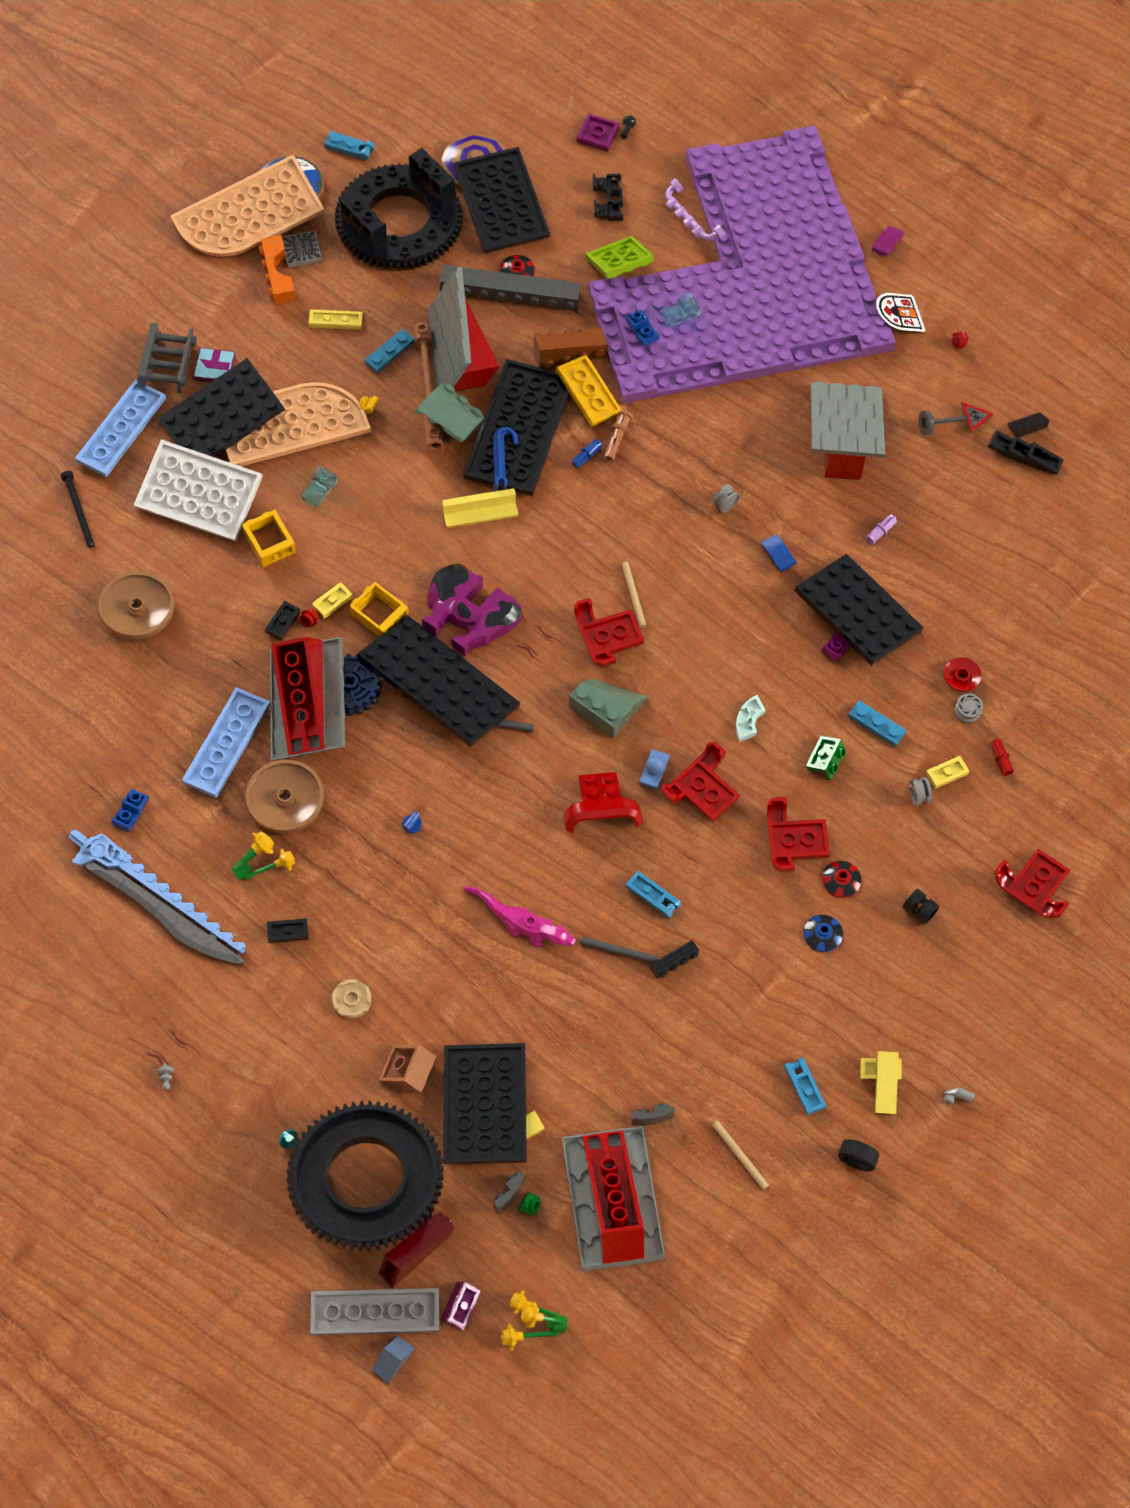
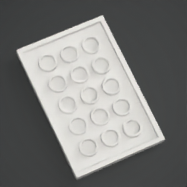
[134,440,263,542]

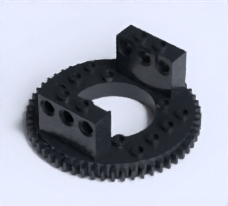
[335,148,462,271]
[286,1100,444,1252]

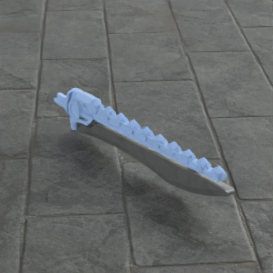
[68,829,246,966]

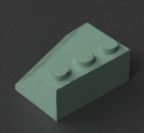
[414,382,485,442]
[569,679,648,738]

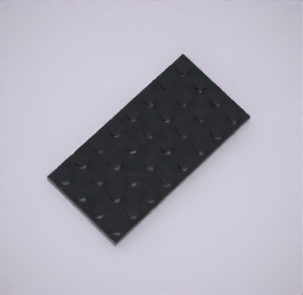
[463,359,570,496]
[357,615,520,747]

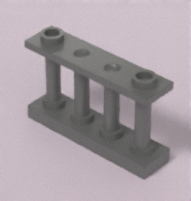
[137,323,196,393]

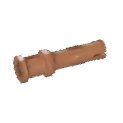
[604,410,633,463]

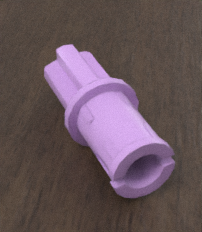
[865,514,897,545]

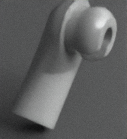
[943,1087,975,1104]

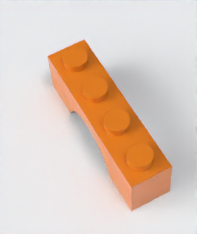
[259,235,295,305]

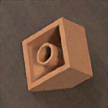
[379,1045,436,1093]

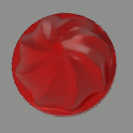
[951,331,969,349]
[300,609,319,628]

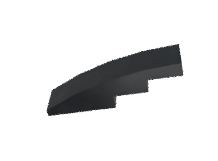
[988,430,1064,475]

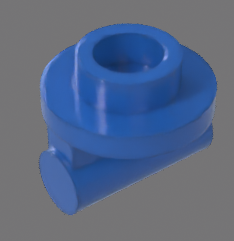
[402,811,422,834]

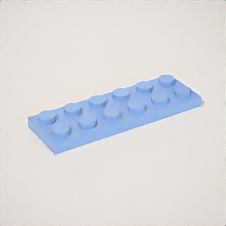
[75,380,166,478]
[182,687,270,798]

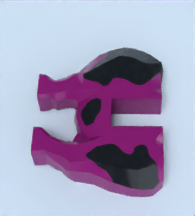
[422,563,522,656]

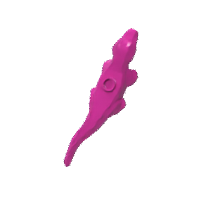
[464,886,576,947]

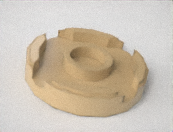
[332,979,372,1019]

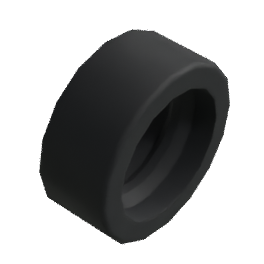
[838,1139,879,1171]

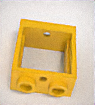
[242,510,296,567]
[350,582,409,637]

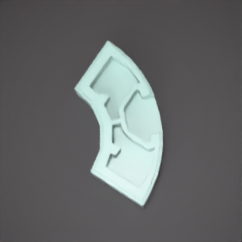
[736,695,766,742]

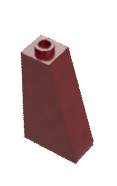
[378,1211,454,1288]

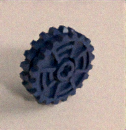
[343,654,381,716]

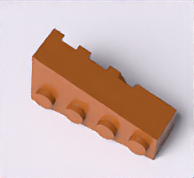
[534,328,608,370]

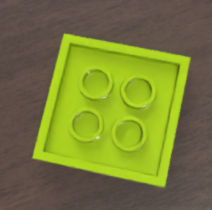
[585,236,654,279]

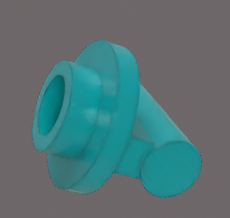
[279,1129,299,1150]

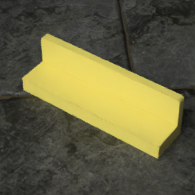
[442,488,518,528]

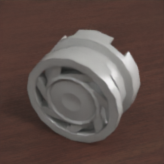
[712,484,740,513]
[954,693,983,724]
[909,777,932,806]

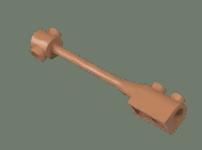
[413,322,445,454]

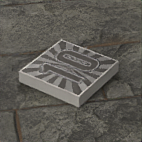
[282,231,322,268]

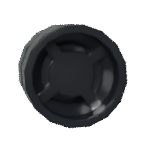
[902,889,940,925]

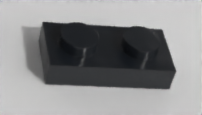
[265,601,301,641]
[267,918,309,943]

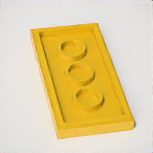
[556,355,621,427]

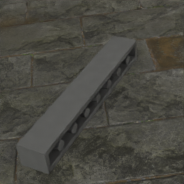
[439,265,581,310]

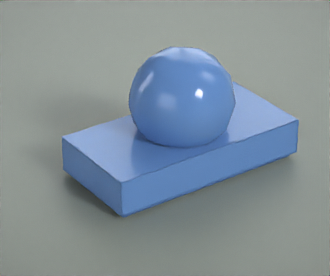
[639,749,670,790]

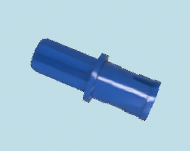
[571,439,602,468]

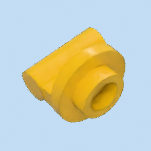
[359,396,379,414]

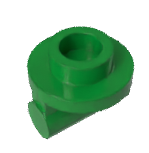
[517,1191,540,1215]

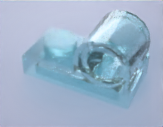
[661,292,700,327]
[301,465,338,508]

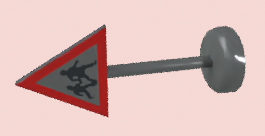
[918,402,994,436]

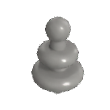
[157,1063,174,1090]

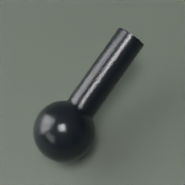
[620,115,636,139]

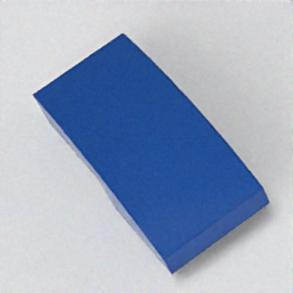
[625,309,659,346]
[761,534,797,572]
[112,789,149,832]

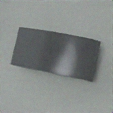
[631,1103,675,1125]
[493,1172,525,1214]

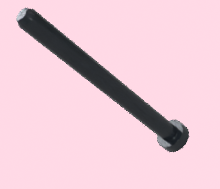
[60,470,94,548]

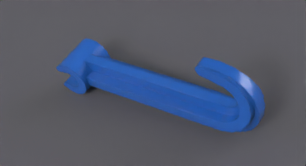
[493,427,518,492]

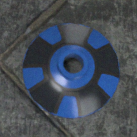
[804,915,843,952]

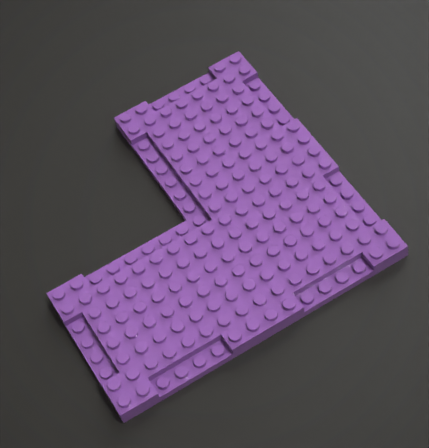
[588,126,896,403]

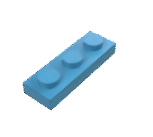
[365,329,415,374]
[848,700,907,747]

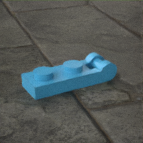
[324,131,375,160]
[626,871,681,919]
[783,1057,826,1116]

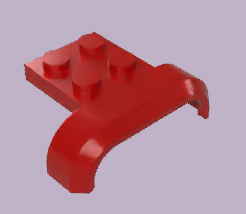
[574,598,644,668]
[662,742,740,823]
[564,772,643,833]
[767,797,830,872]
[994,849,1071,919]

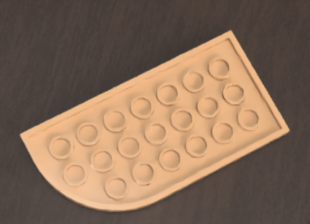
[170,155,325,257]
[226,382,371,467]

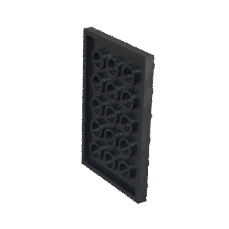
[453,147,550,254]
[158,358,285,458]
[794,554,924,666]
[443,1043,527,1165]

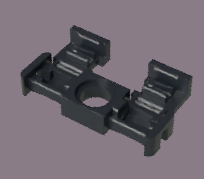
[592,174,624,222]

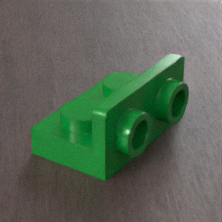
[806,736,846,780]

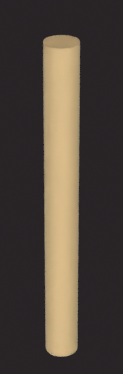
[621,562,647,629]
[712,1121,769,1190]

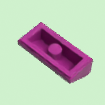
[441,1281,481,1330]

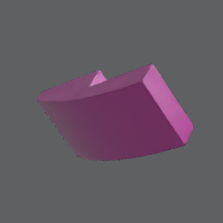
[872,226,904,256]
[821,632,850,662]

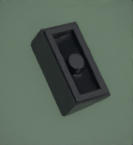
[1008,412,1049,438]

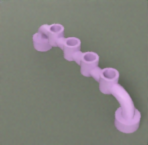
[665,178,726,241]

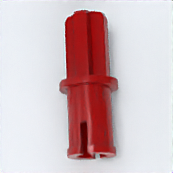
[990,739,1014,776]

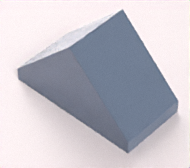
[372,1336,415,1384]

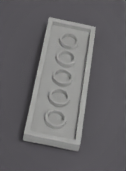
[310,1288,439,1336]

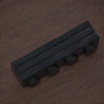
[650,940,699,979]

